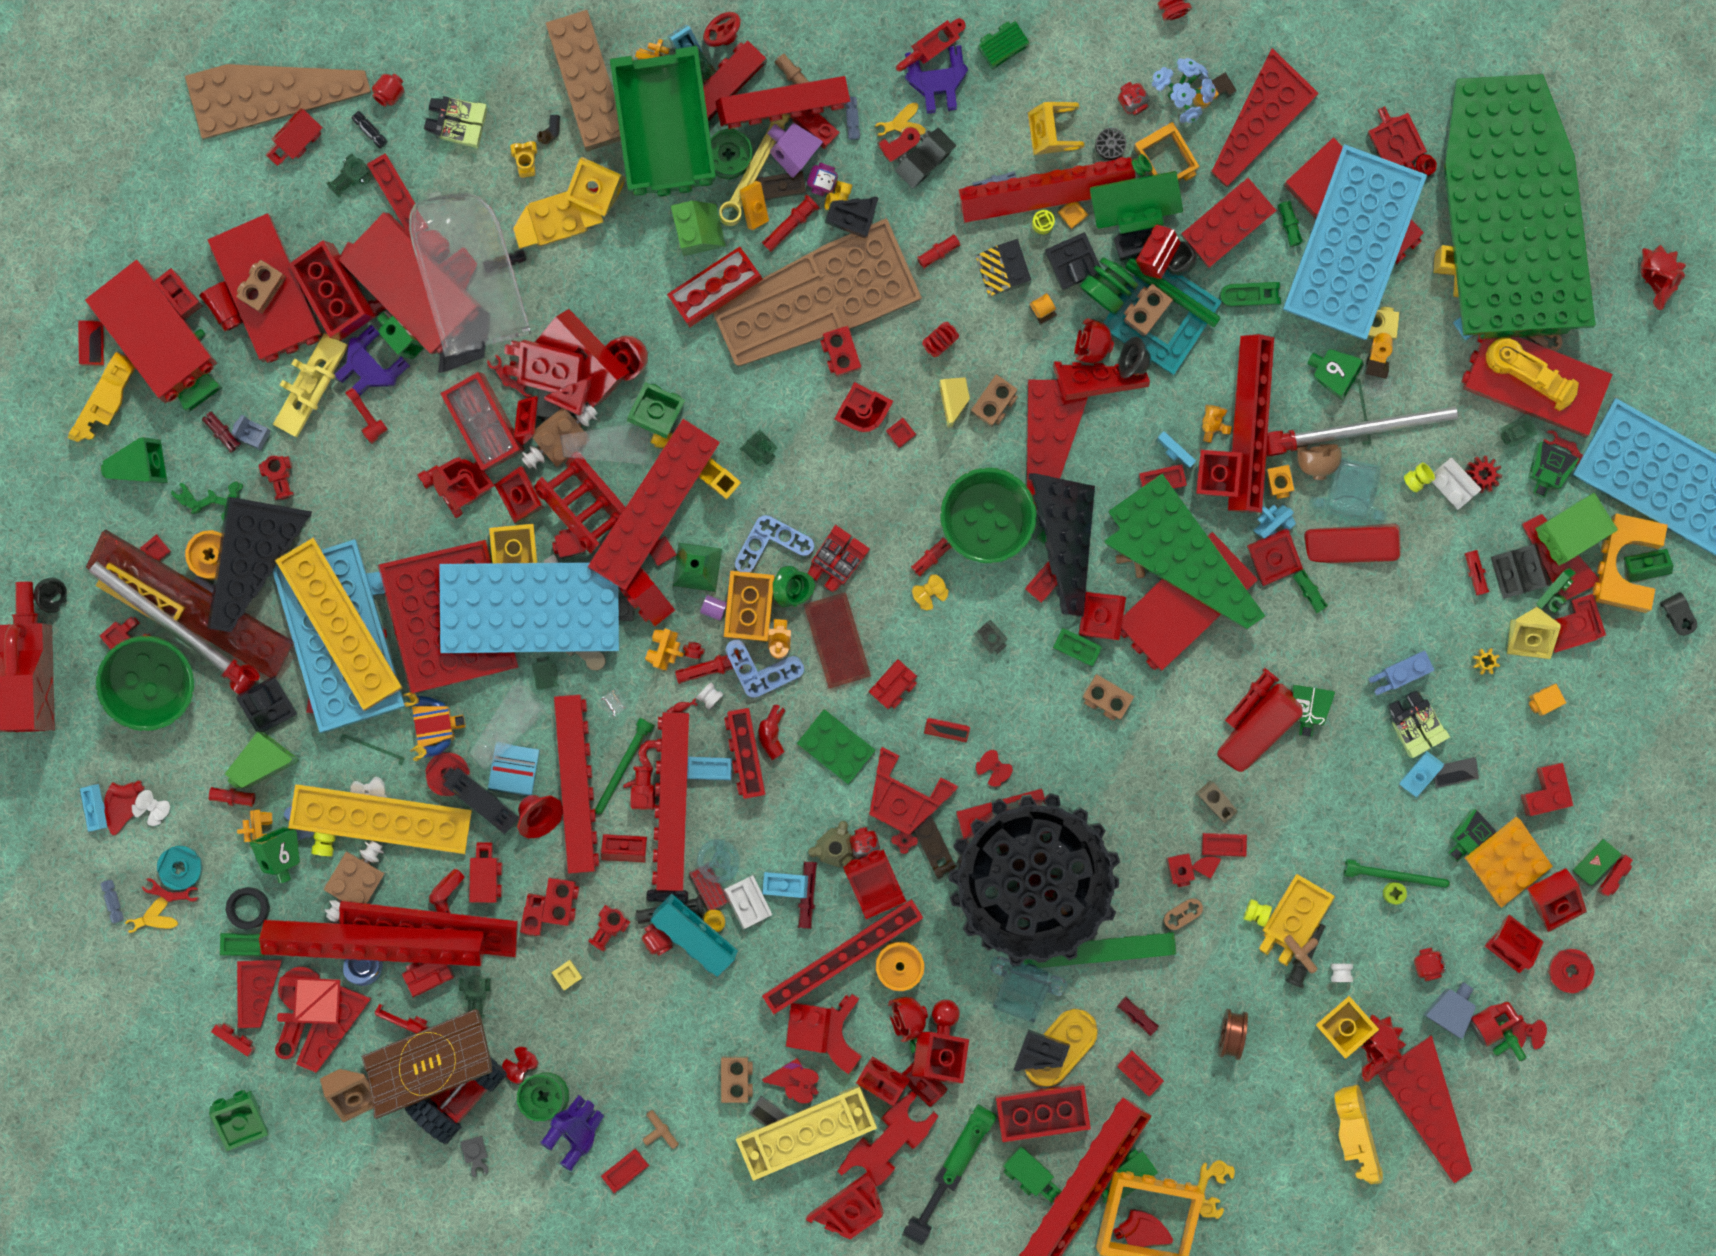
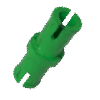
[1277,201,1304,247]
[1292,569,1328,613]

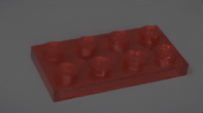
[804,592,871,689]

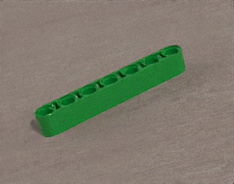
[1024,932,1177,969]

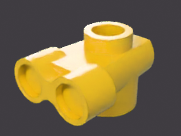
[510,141,537,178]
[824,181,853,210]

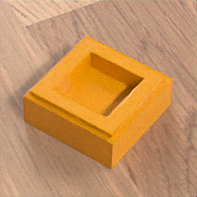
[1057,202,1088,229]

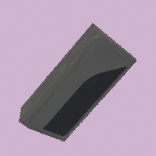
[1433,757,1479,788]
[749,1095,790,1126]

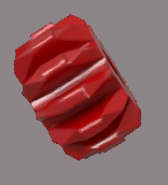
[922,322,959,357]
[1465,456,1503,493]

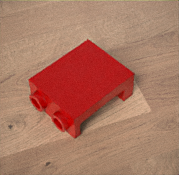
[843,849,906,919]

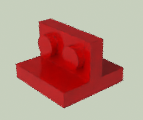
[1485,914,1544,974]

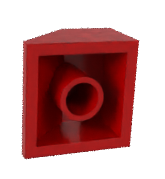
[1196,450,1244,497]
[1527,868,1587,932]

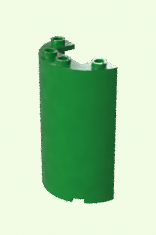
[610,46,716,197]

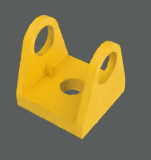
[1028,102,1085,155]
[565,157,626,216]

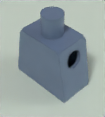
[1423,982,1476,1039]

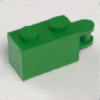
[1003,1145,1062,1203]
[1101,1149,1159,1204]

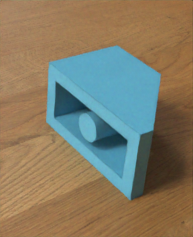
[667,25,704,57]

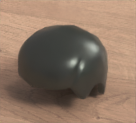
[1167,241,1197,276]
[34,577,67,613]

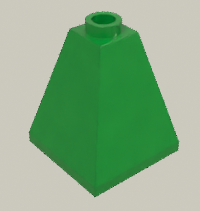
[101,437,168,484]
[672,543,722,592]

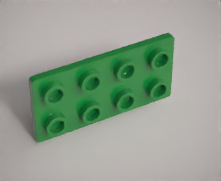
[1090,171,1183,234]

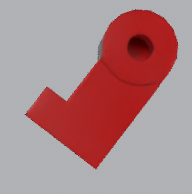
[877,127,920,162]
[520,893,546,937]

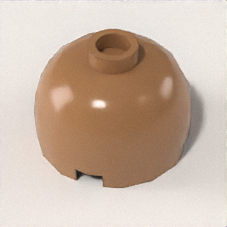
[1297,444,1342,480]

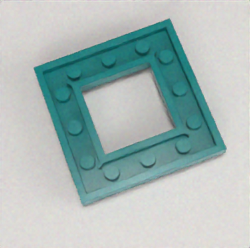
[1103,269,1222,376]

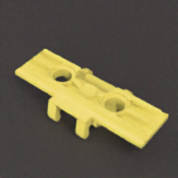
[273,333,348,437]

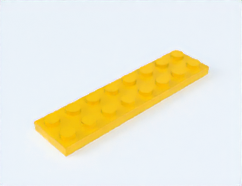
[275,538,403,711]
[288,784,472,854]

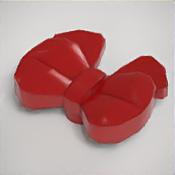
[976,750,1013,787]
[1511,1019,1547,1049]
[502,1047,539,1084]
[785,1066,819,1103]

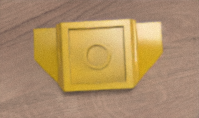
[513,191,603,249]

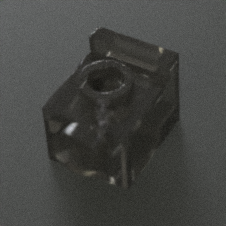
[973,619,1008,654]

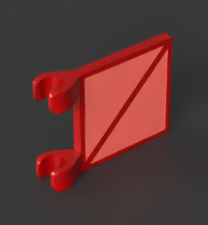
[277,977,341,1024]

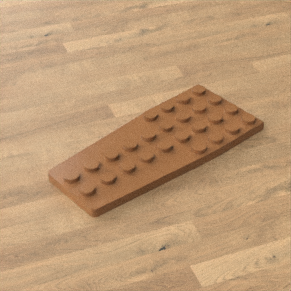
[713,218,922,366]

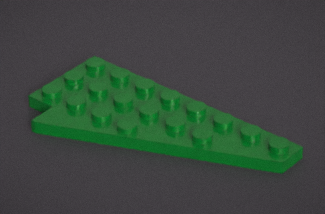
[1104,474,1266,630]

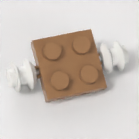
[522,404,598,469]
[323,840,385,923]

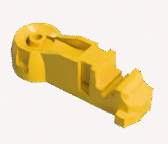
[1486,337,1579,411]
[68,352,135,442]
[1335,1085,1383,1184]

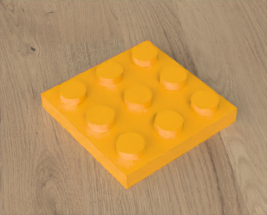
[1465,817,1553,908]

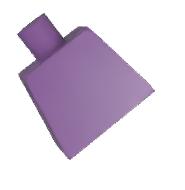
[767,123,823,178]

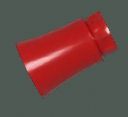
[199,281,243,332]

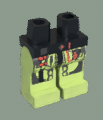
[424,96,488,148]
[1387,690,1450,758]

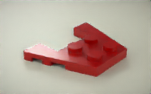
[869,747,958,836]

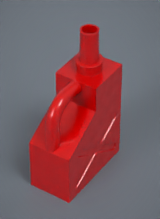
[0,581,55,732]

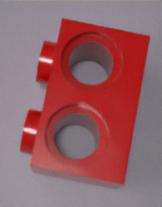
[154,268,203,319]
[820,326,862,378]
[542,877,579,926]
[856,1056,910,1107]

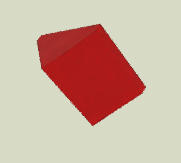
[494,466,545,523]

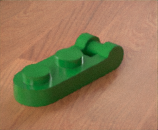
[1219,282,1281,307]

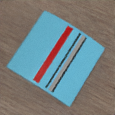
[488,743,540,796]

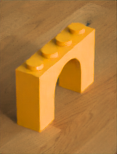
[1593,513,1668,613]

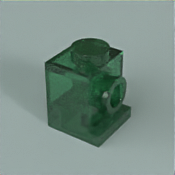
[739,429,778,466]

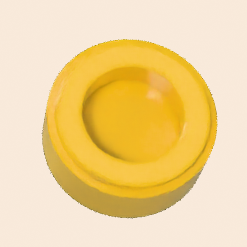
[703,910,725,932]

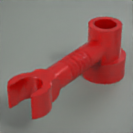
[345,388,388,444]
[417,465,463,518]

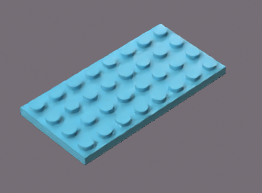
[1282,144,1427,340]
[1572,398,1716,556]
[273,539,405,733]
[440,563,619,653]

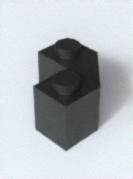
[895,127,957,189]

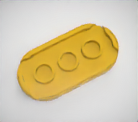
[1025,1009,1098,1087]

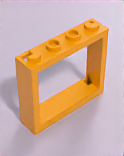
[1096,1171,1204,1256]

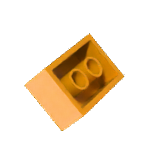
[724,571,775,642]

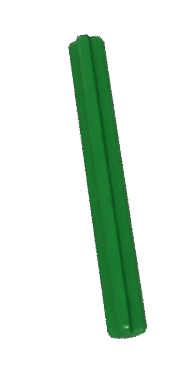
[1125,258,1220,327]

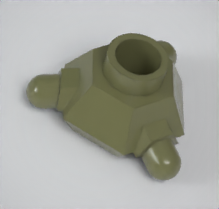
[808,821,854,868]

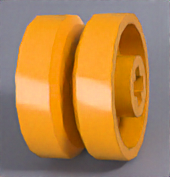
[185,530,222,580]
[876,941,924,991]

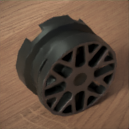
[1095,128,1127,161]

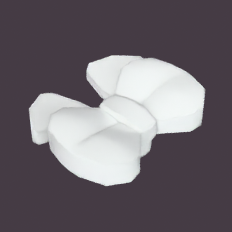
[350,777,387,798]
[132,790,170,826]

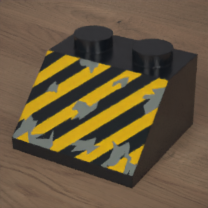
[975,239,1032,297]

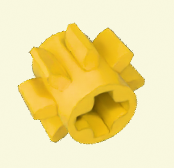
[1472,648,1500,675]

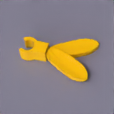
[874,103,926,136]
[125,897,178,933]

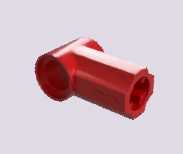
[275,1022,306,1059]

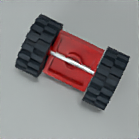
[405,1056,507,1145]

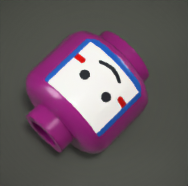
[807,162,838,197]

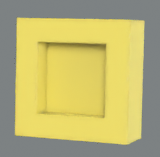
[551,960,583,990]

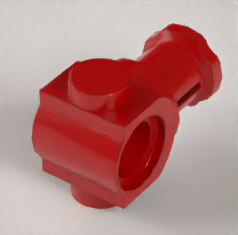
[259,455,294,501]
[631,766,655,810]
[588,905,631,952]

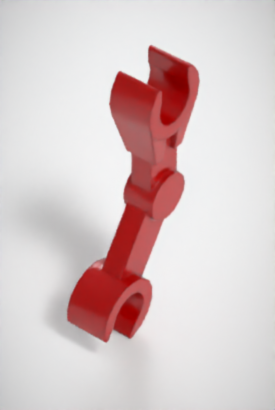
[487,355,536,397]
[1543,430,1583,466]
[142,878,199,902]

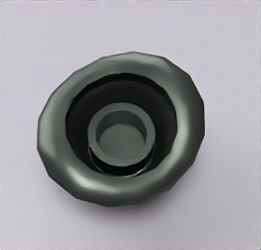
[1119,337,1151,378]

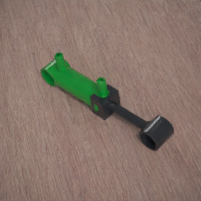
[902,1104,997,1246]

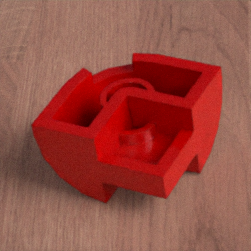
[834,382,893,432]
[433,457,495,511]

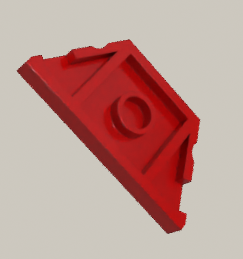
[806,1171,884,1239]

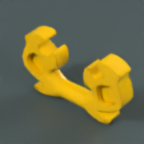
[1191,1160,1235,1219]

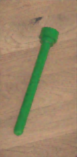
[595,717,655,815]
[1344,859,1450,888]

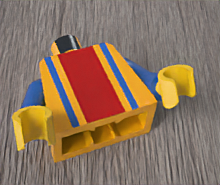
[403,692,466,761]

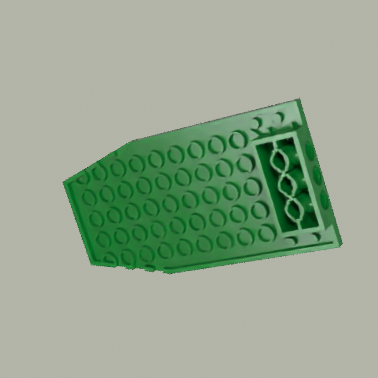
[1444,74,1596,339]

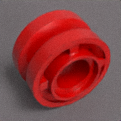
[1157,0,1192,21]

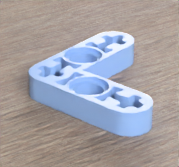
[735,515,814,572]
[726,640,804,698]

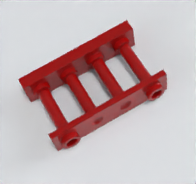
[533,451,626,554]

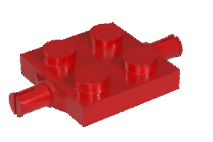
[1367,106,1427,171]

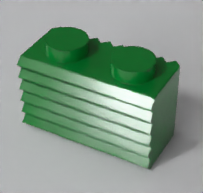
[978,21,1030,70]

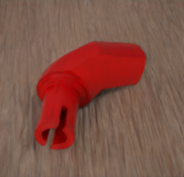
[758,704,786,760]
[429,869,465,913]

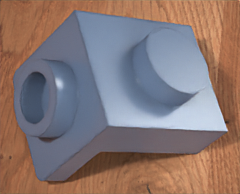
[231,415,271,450]

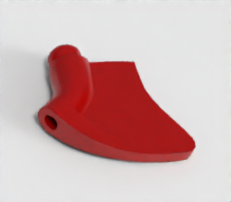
[104,780,145,835]
[1113,1209,1173,1247]

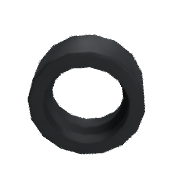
[225,887,270,930]

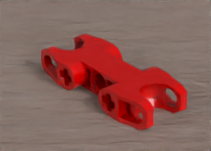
[837,1090,939,1187]

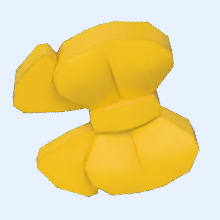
[911,574,948,610]

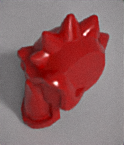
[1640,245,1686,310]
[1362,1014,1406,1082]

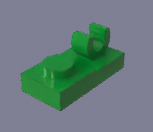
[1536,568,1576,613]

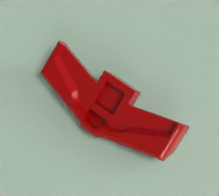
[375,1003,430,1033]

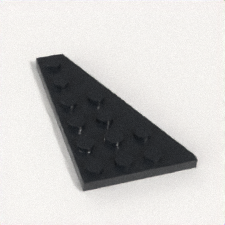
[1028,473,1095,617]
[207,497,312,632]

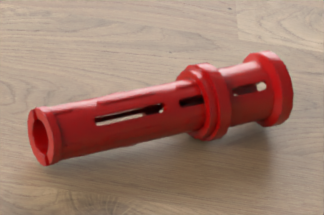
[761,194,820,252]
[675,649,743,684]
[1225,667,1279,729]

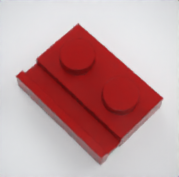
[1554,609,1598,653]

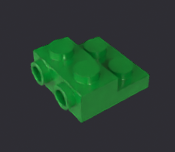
[627,382,685,439]
[209,1090,269,1151]

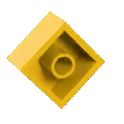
[489,524,537,564]

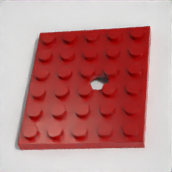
[378,540,518,694]

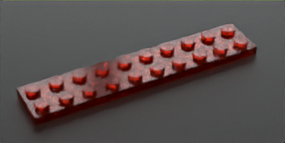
[86,529,294,678]

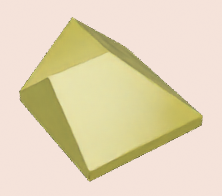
[939,377,970,428]
[1507,607,1561,659]

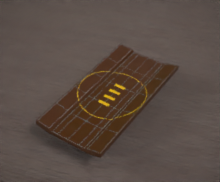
[361,1009,492,1119]

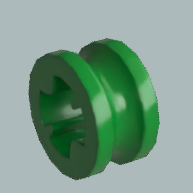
[1132,154,1153,177]

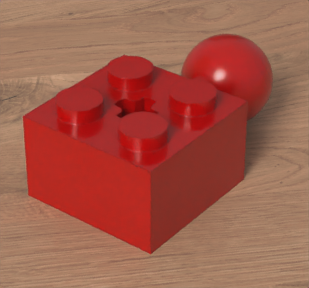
[912,999,969,1084]

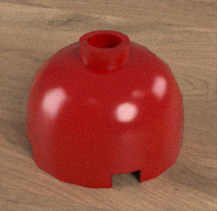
[1074,318,1114,363]
[605,335,648,381]
[888,997,928,1042]

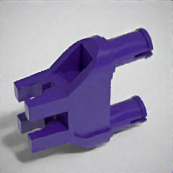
[905,45,968,114]
[334,324,410,396]
[540,1095,604,1171]

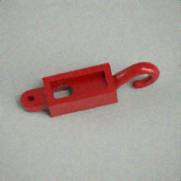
[895,18,966,72]

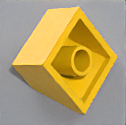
[1316,996,1379,1059]

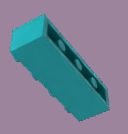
[651,894,738,977]

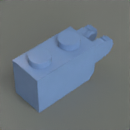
[1368,651,1435,695]

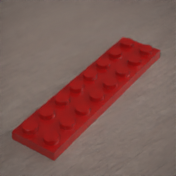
[588,419,720,591]
[339,901,518,958]

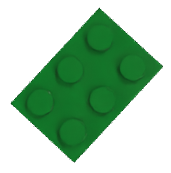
[797,709,875,785]

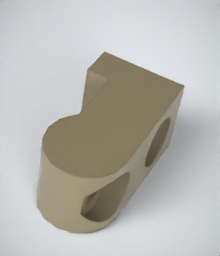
[565,651,606,671]
[1195,781,1238,824]

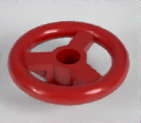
[703,12,741,47]

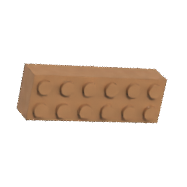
[546,10,621,152]

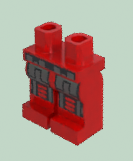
[808,524,870,593]

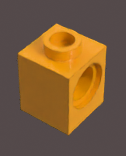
[1265,465,1294,499]
[1529,684,1566,716]

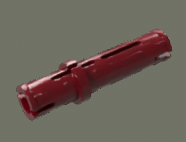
[798,861,818,929]

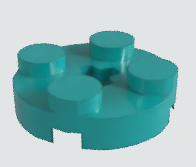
[157,845,203,890]

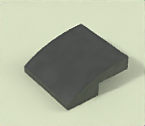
[1491,543,1549,599]

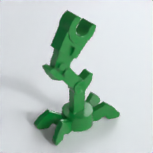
[171,481,243,522]

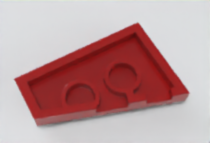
[237,960,282,1028]

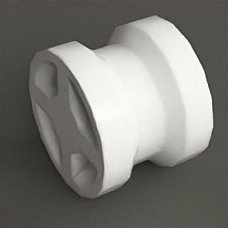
[696,683,724,710]
[1331,963,1353,982]

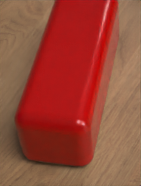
[1304,523,1401,563]
[1217,683,1303,772]

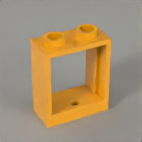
[1133,122,1200,181]

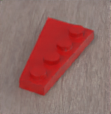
[1053,361,1150,400]
[1521,514,1599,600]
[296,985,372,1073]

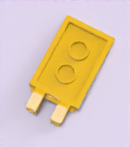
[1259,874,1335,966]

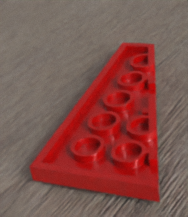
[1211,48,1319,188]
[1027,379,1088,510]
[1377,1035,1472,1183]

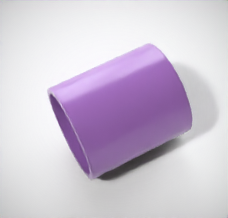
[700,595,727,621]

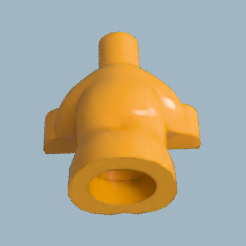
[1202,404,1232,443]

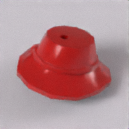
[517,795,563,839]

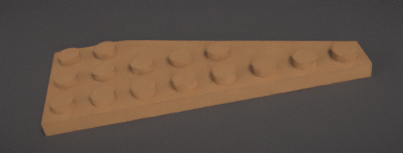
[185,64,371,140]

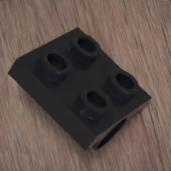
[1045,232,1101,291]
[236,675,297,733]

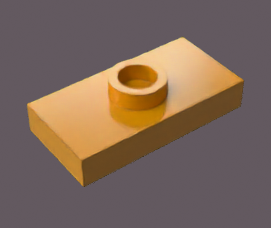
[739,181,769,230]

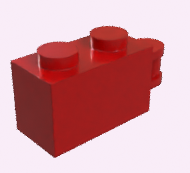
[266,108,323,166]
[469,842,503,903]

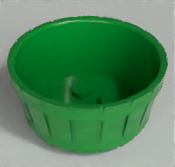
[940,468,1036,563]
[96,636,194,731]

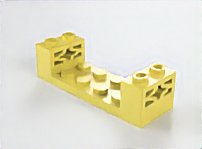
[736,1085,877,1181]

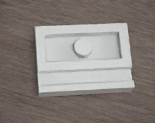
[1432,457,1481,510]
[723,875,772,929]

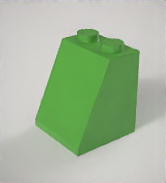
[671,201,726,257]
[1535,493,1618,565]
[225,732,299,789]

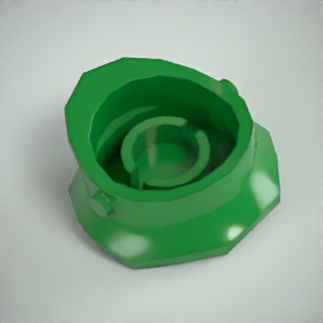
[773,566,815,608]

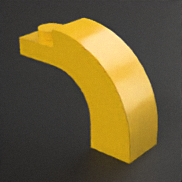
[698,458,741,499]

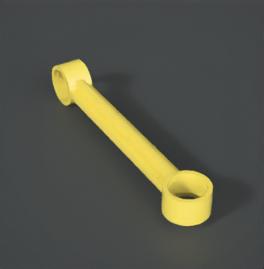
[719,115,790,226]

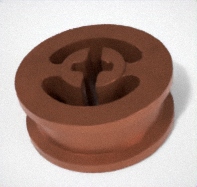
[1218,1009,1248,1060]

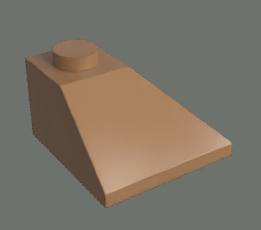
[320,1069,374,1123]

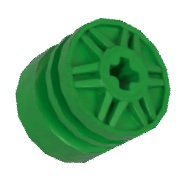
[711,128,752,180]
[1079,257,1138,315]
[517,1072,569,1121]

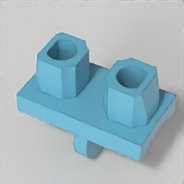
[1253,504,1296,539]

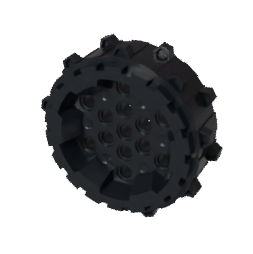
[949,792,1120,966]

